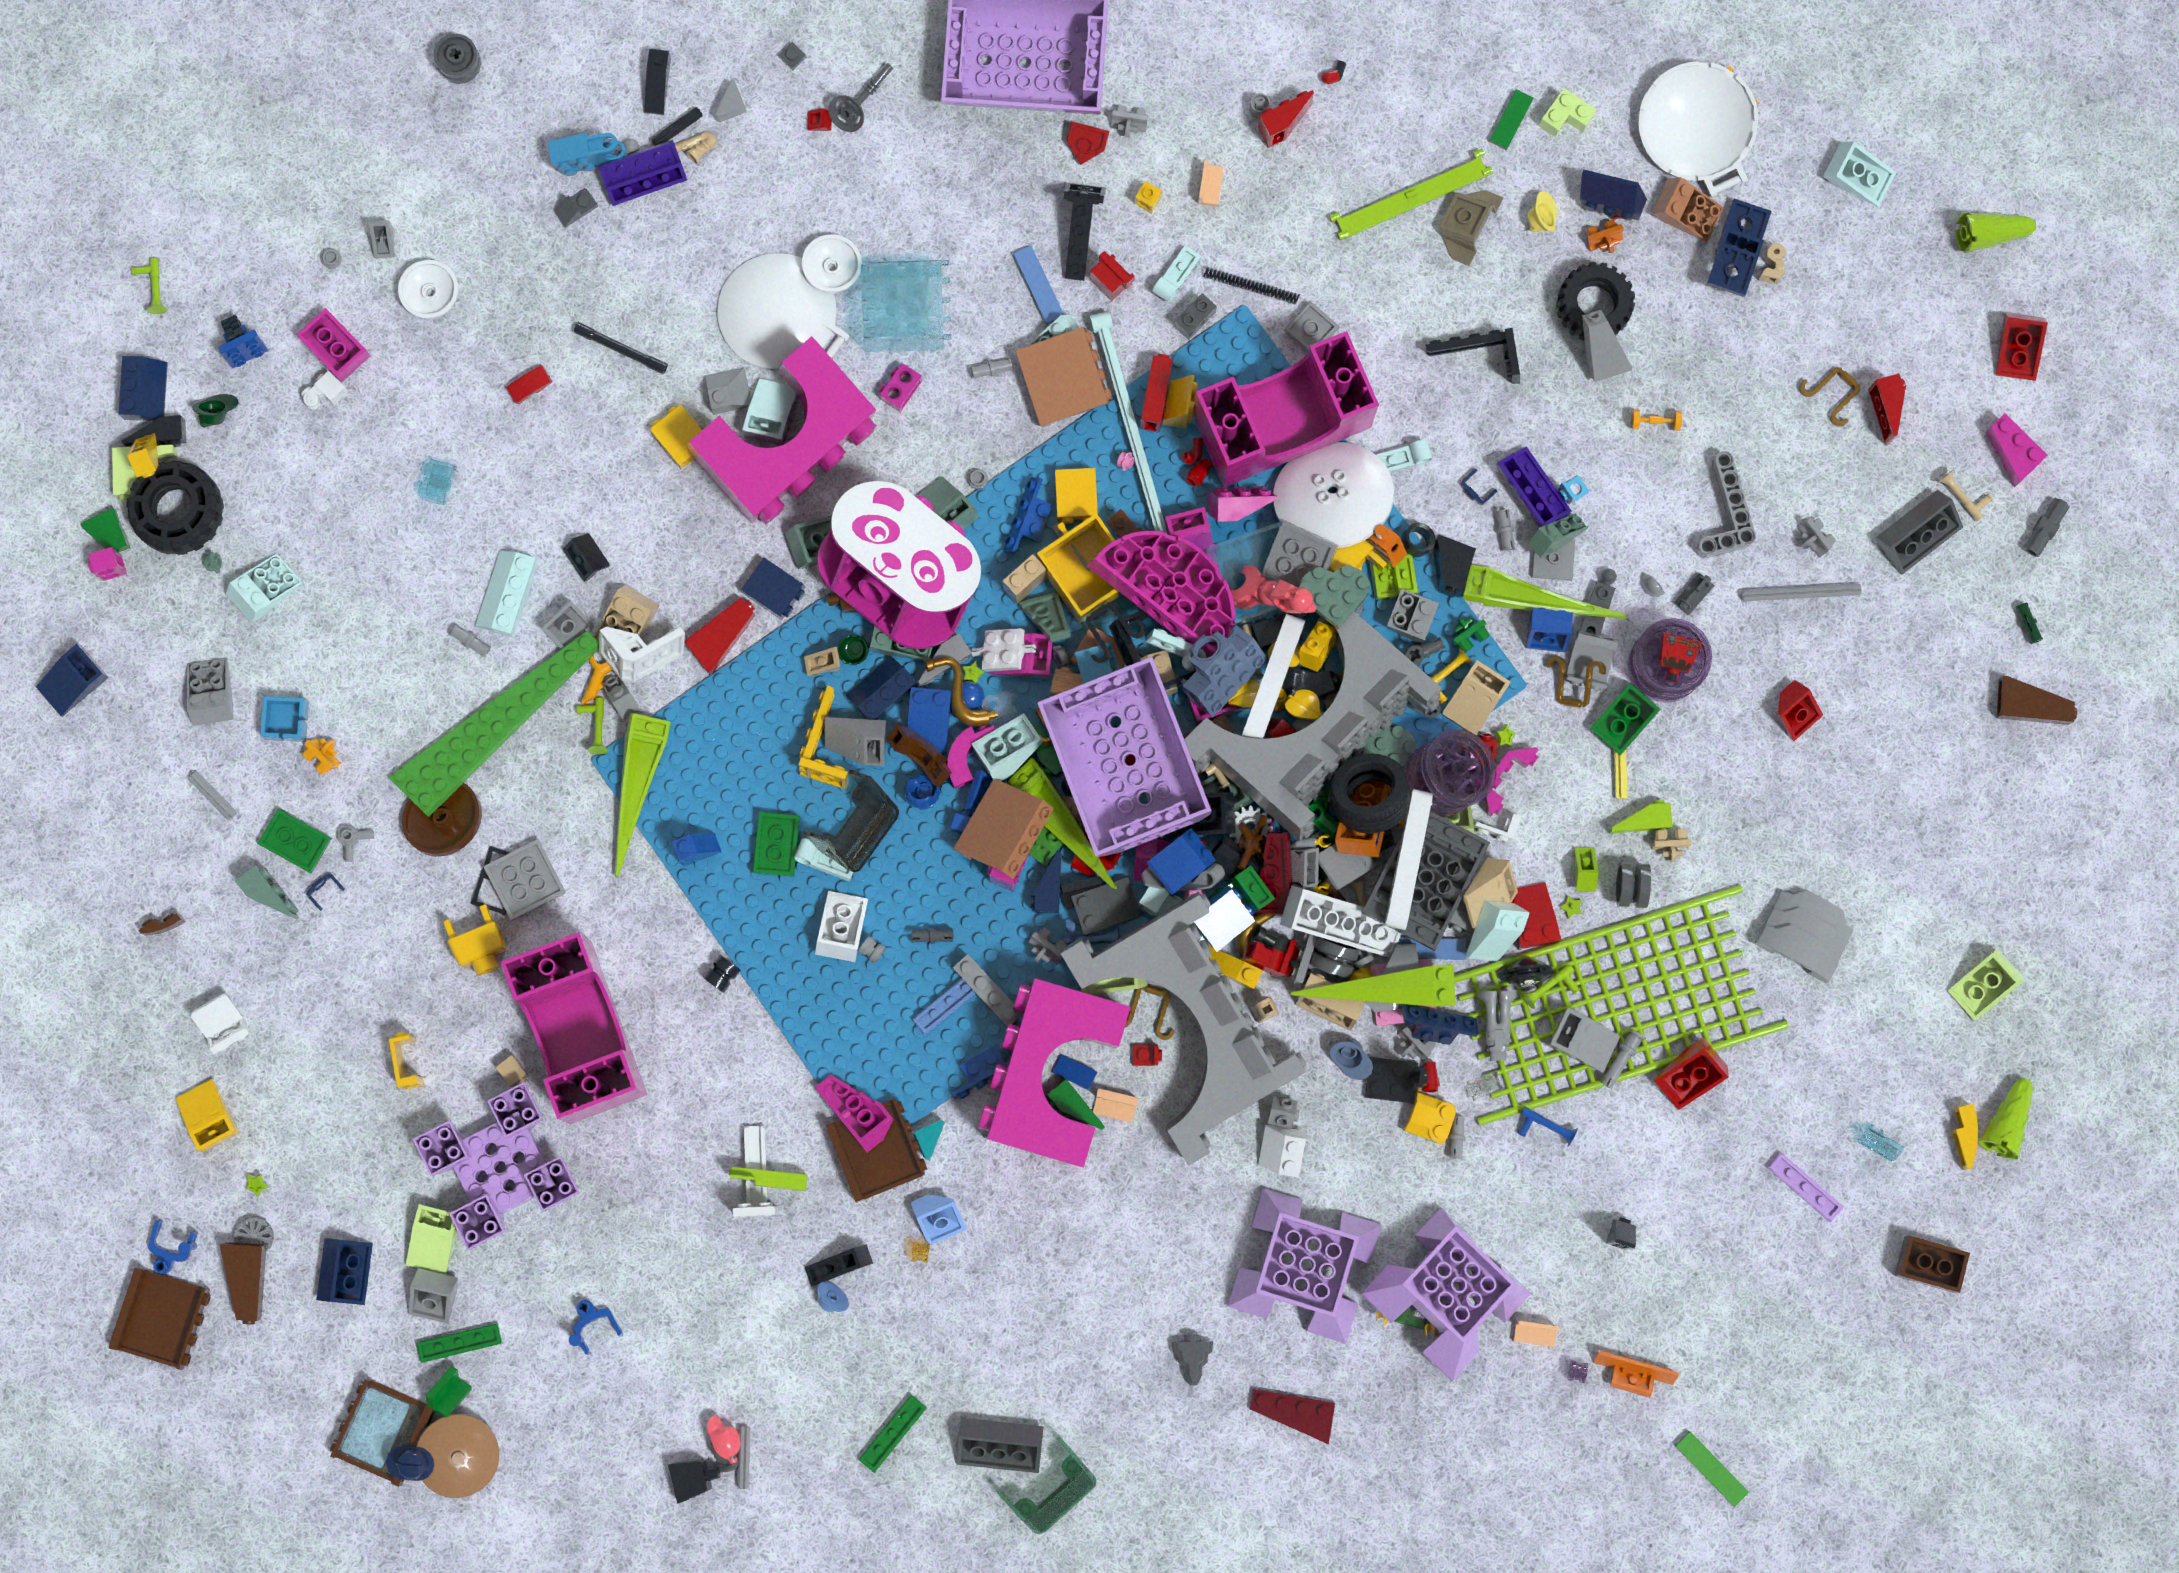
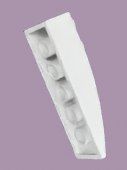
[1280,886,1401,958]

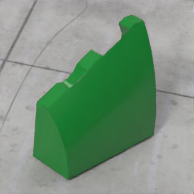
[80,508,130,553]

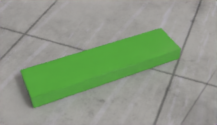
[1675,1431,1749,1507]

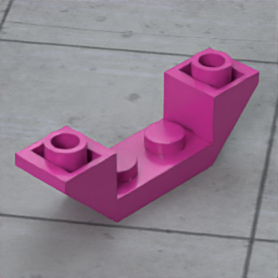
[1482,747,1539,817]

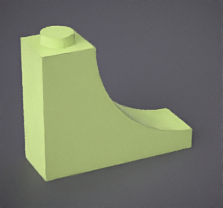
[112,445,177,502]

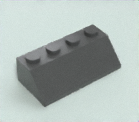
[1876,490,1963,575]
[956,1418,1044,1473]

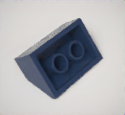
[1580,169,1647,221]
[118,356,168,421]
[845,656,918,720]
[316,1238,373,1305]

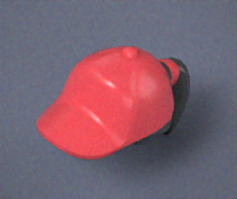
[707,1415,741,1473]

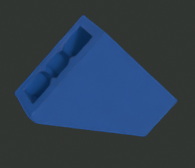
[672,833,722,866]

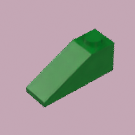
[1028,719,1063,778]
[1047,1079,1105,1130]

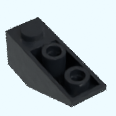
[122,415,187,447]
[1251,612,1309,650]

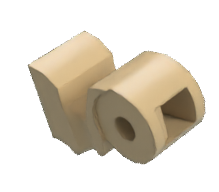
[1758,243,1785,284]
[1251,997,1279,1024]

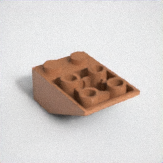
[1651,177,1724,242]

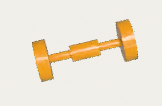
[1631,409,1682,431]

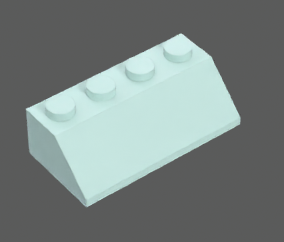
[475,550,539,638]

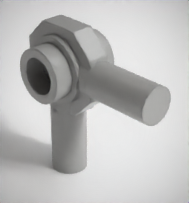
[338,826,375,862]

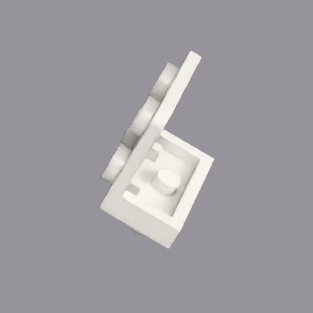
[191,994,249,1055]

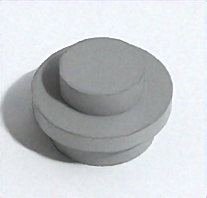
[321,249,342,269]
[968,469,988,489]

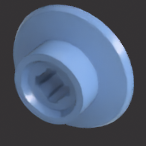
[817,1281,849,1312]

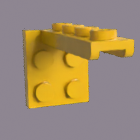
[799,685,849,790]

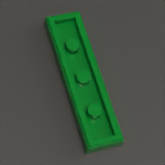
[417,1323,503,1363]
[859,1394,927,1473]

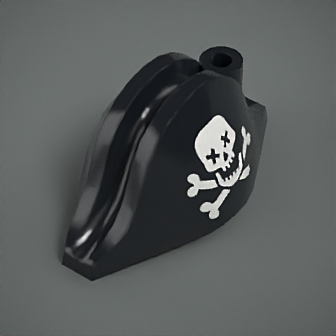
[1499,958,1553,988]

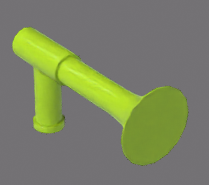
[132,258,168,314]
[577,697,608,754]
[1521,964,1581,1009]

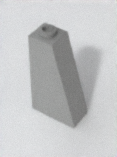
[1582,310,1632,382]

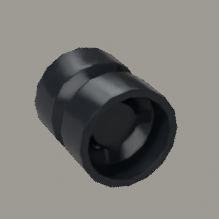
[703,955,741,993]

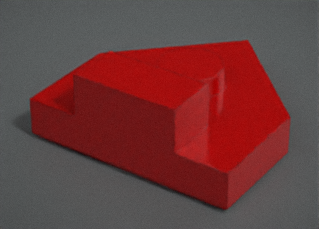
[1066,121,1110,165]

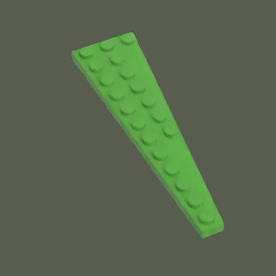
[388,631,599,817]

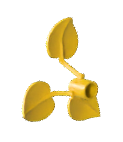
[1228,642,1321,720]

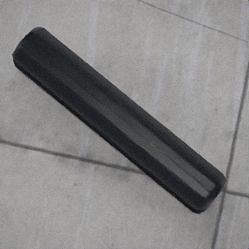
[651,107,703,146]

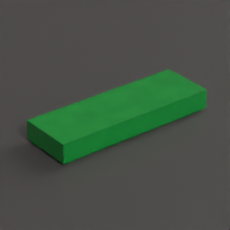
[1489,89,1533,150]

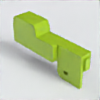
[728,1167,808,1191]

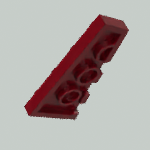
[1250,1389,1335,1444]

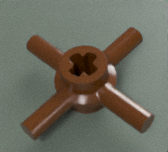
[1237,815,1268,870]

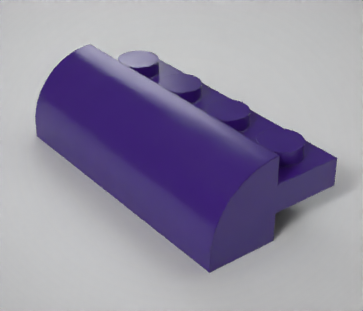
[598,140,687,206]
[1496,446,1572,528]

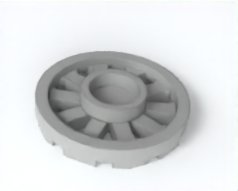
[234,1217,274,1252]

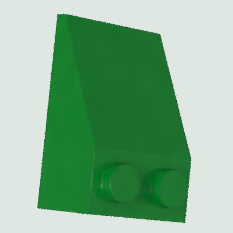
[1590,683,1662,755]

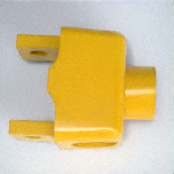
[1329,540,1387,573]
[443,904,506,976]

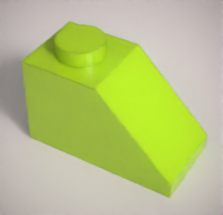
[1574,847,1599,892]

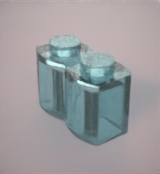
[418,459,456,506]

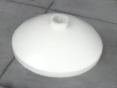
[802,234,862,293]
[398,260,459,319]

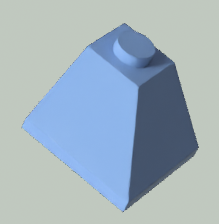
[910,1194,967,1245]

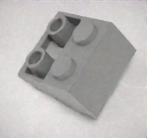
[1387,589,1439,644]

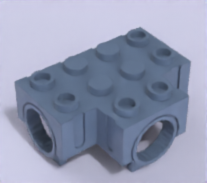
[1181,627,1268,718]

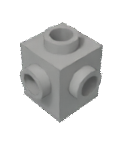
[1267,1096,1300,1129]

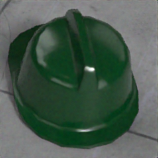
[192,394,239,428]

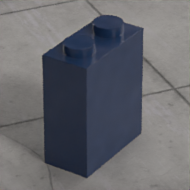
[741,558,805,620]

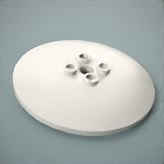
[1273,442,1394,549]

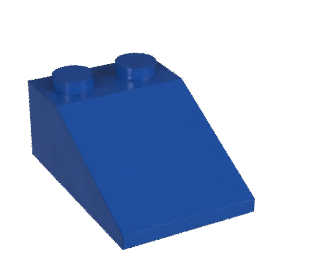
[908,687,951,754]
[1146,828,1216,895]

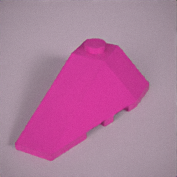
[815,1075,893,1153]

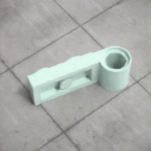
[1152,245,1201,303]
[1376,439,1433,473]
[1145,629,1206,671]
[794,838,857,882]

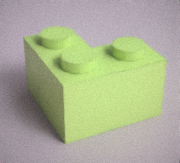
[1539,88,1597,137]

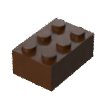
[1895,1236,1970,1293]

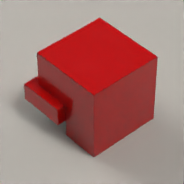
[1090,251,1135,301]

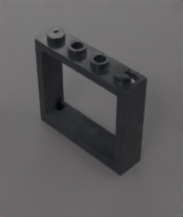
[1108,610,1196,691]

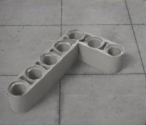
[1696,451,1756,558]

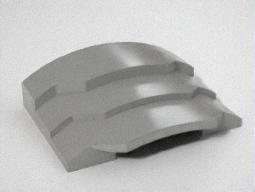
[1755,890,1853,983]

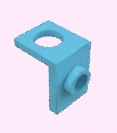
[1558,476,1589,505]

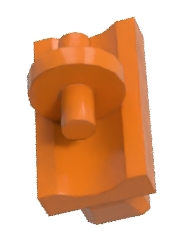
[1587,220,1624,253]

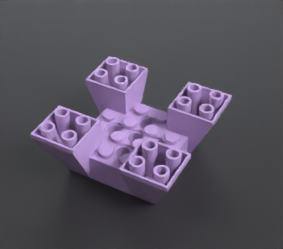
[412,1082,580,1251]
[1227,1188,1381,1344]
[1361,1207,1531,1381]

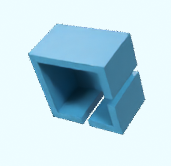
[260,696,309,742]

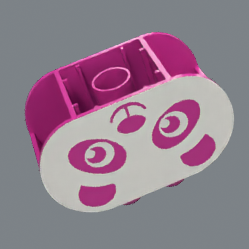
[817,481,981,649]

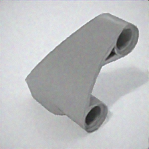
[1141,863,1225,891]
[1365,943,1419,1012]

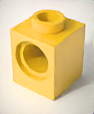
[1135,181,1162,214]

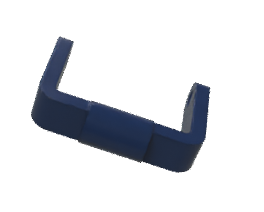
[1461,468,1498,505]
[306,874,345,911]

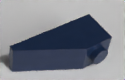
[1031,851,1061,914]

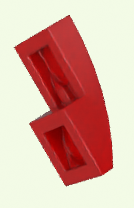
[506,365,553,404]

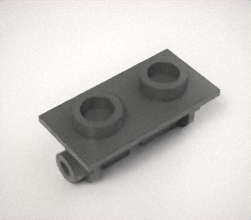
[1673,573,1715,615]

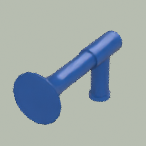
[1517,1107,1578,1146]

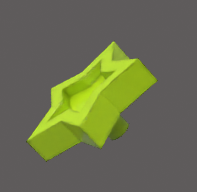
[963,661,985,683]
[1495,724,1516,747]
[1559,895,1582,919]
[245,1174,269,1197]

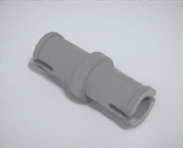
[971,358,1013,379]
[1496,509,1515,551]
[450,625,491,657]
[1449,1116,1466,1159]

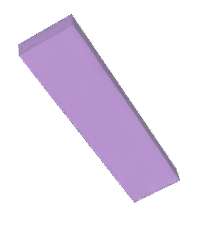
[1767,1152,1844,1222]

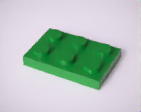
[257,809,332,874]
[753,812,800,877]

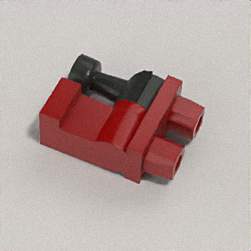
[1242,925,1300,978]

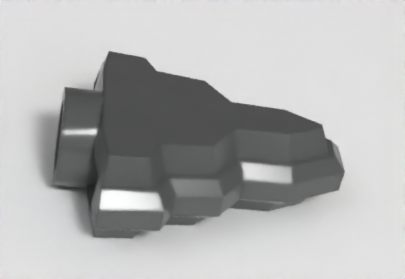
[1172,1335,1213,1386]

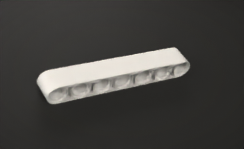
[1242,614,1306,739]
[1385,789,1433,930]

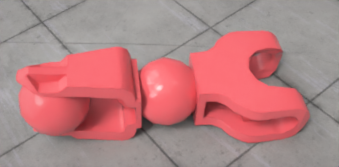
[1231,565,1316,613]

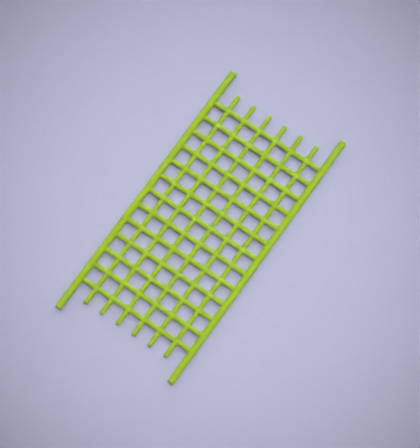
[1454,885,1789,1126]

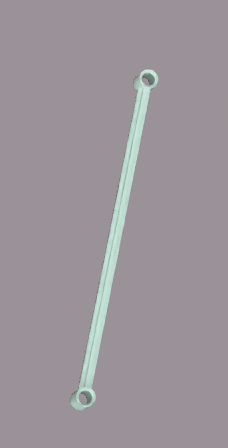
[1089,311,1168,534]

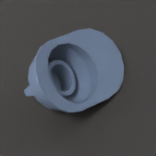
[1330,1037,1373,1080]

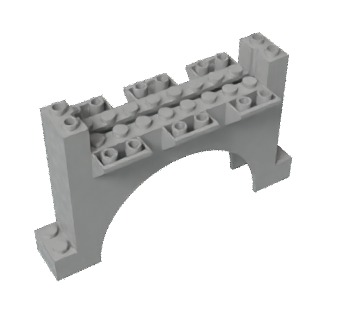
[1184,601,1441,841]
[1060,891,1307,1166]

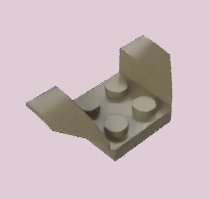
[1439,190,1503,266]

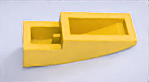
[1952,1103,1978,1170]

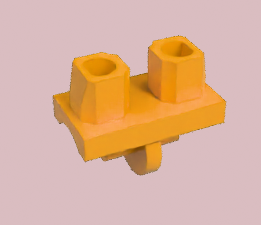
[302,738,341,775]

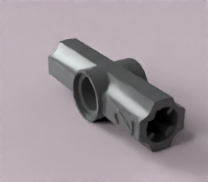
[2023,498,2070,557]

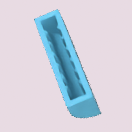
[1074,642,1121,726]

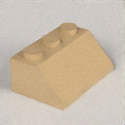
[1296,973,1366,1031]

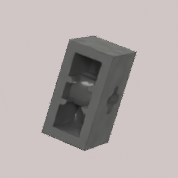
[1174,293,1217,340]

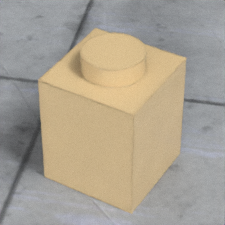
[495,1055,529,1088]

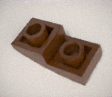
[138,913,186,936]

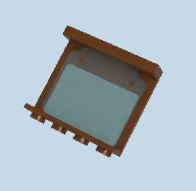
[330,1379,435,1487]

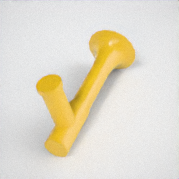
[1431,648,1472,704]

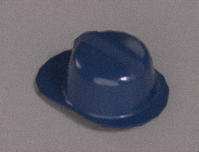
[386,1445,434,1481]

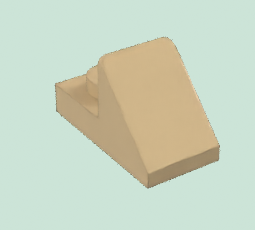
[804,647,840,677]

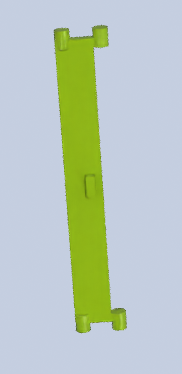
[1329,148,1493,240]

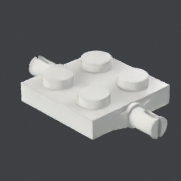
[971,628,1036,672]

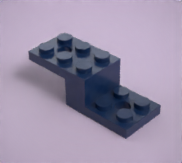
[1707,198,1772,297]

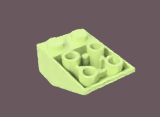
[406,1204,458,1275]

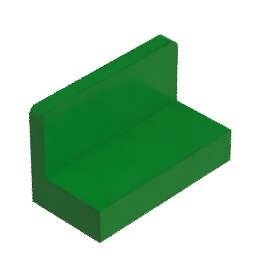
[1230,866,1275,913]
[425,1366,472,1418]

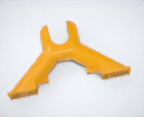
[581,656,614,705]

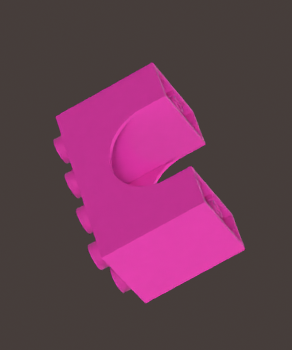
[1193,331,1379,487]
[688,336,876,525]
[500,932,648,1124]
[978,978,1131,1168]

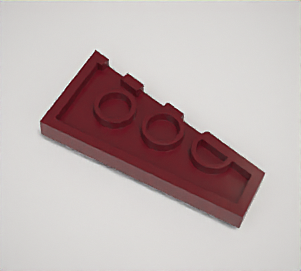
[1255,832,1292,914]

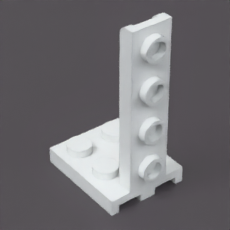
[733,1126,779,1218]

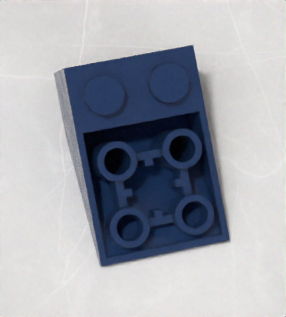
[36,644,109,717]

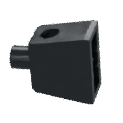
[668,1460,721,1504]

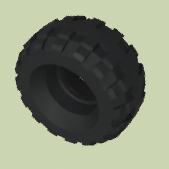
[126,460,224,555]

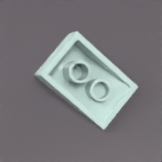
[1823,141,1896,207]
[972,713,1043,781]
[1466,900,1530,961]

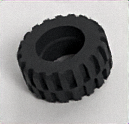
[1556,262,1635,341]

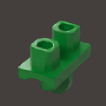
[1451,617,1489,653]

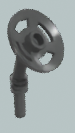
[828,63,894,132]

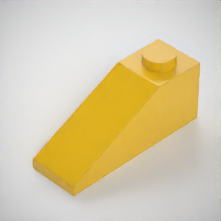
[127,433,159,478]
[1208,945,1263,991]

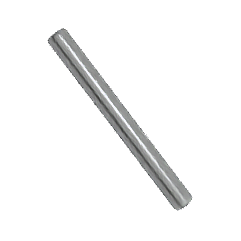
[1741,584,1862,601]

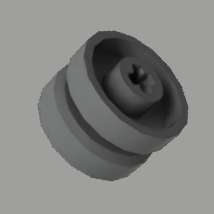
[434,33,481,84]
[1616,862,1651,908]
[1309,937,1360,978]

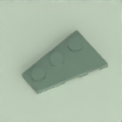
[1019,592,1071,642]

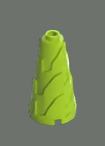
[1955,213,2036,253]
[1979,1078,2034,1160]

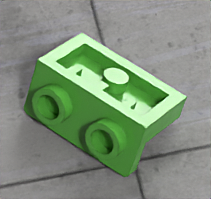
[1028,826,1064,867]

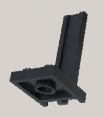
[1063,183,1106,281]
[1425,328,1520,384]
[1365,1057,1428,1104]

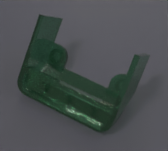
[997,1435,1096,1534]

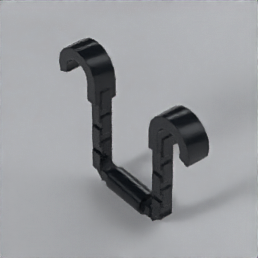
[1085,602,1146,663]

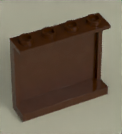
[826,1098,927,1203]
[108,1268,211,1370]

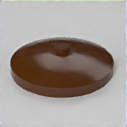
[402,783,482,857]

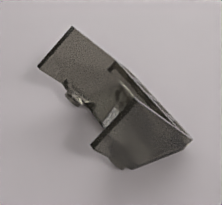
[804,769,899,872]

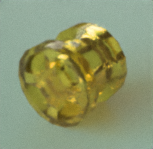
[911,1241,930,1263]

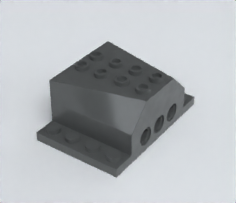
[1361,811,1490,951]

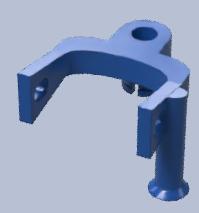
[148,1219,198,1274]
[569,1300,624,1355]

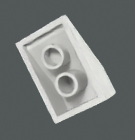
[815,891,868,962]

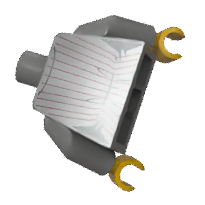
[1290,834,1331,896]

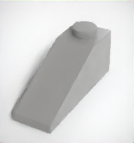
[918,633,972,688]

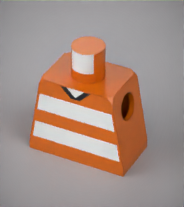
[1366,524,1407,568]

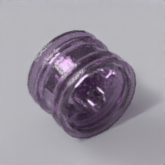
[1628,618,1712,703]
[1404,729,1497,817]

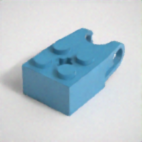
[548,133,626,176]

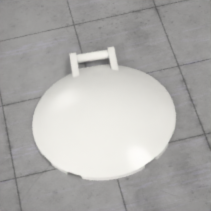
[1638,61,1759,198]
[717,253,850,369]

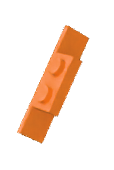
[1593,1350,1679,1398]

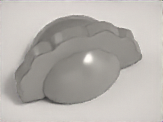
[1643,574,1664,597]
[1052,645,1071,668]

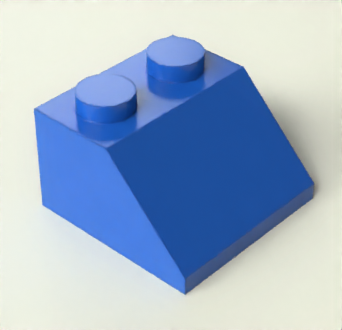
[1526,607,1573,653]

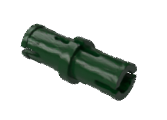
[2015,602,2043,644]

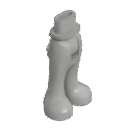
[1478,991,1517,1061]

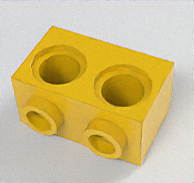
[1299,621,1337,672]

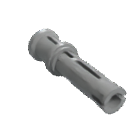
[1601,1029,1646,1089]

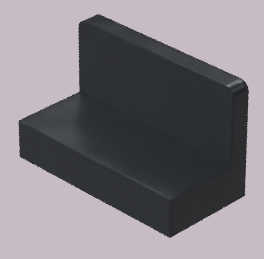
[563,533,610,582]
[1060,876,1102,909]

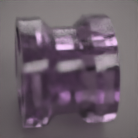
[1567,1360,1588,1384]

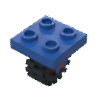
[218,315,268,368]

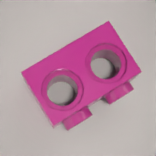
[879,363,923,413]
[87,547,127,581]

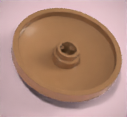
[416,1413,499,1498]

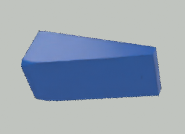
[1052,1054,1098,1091]

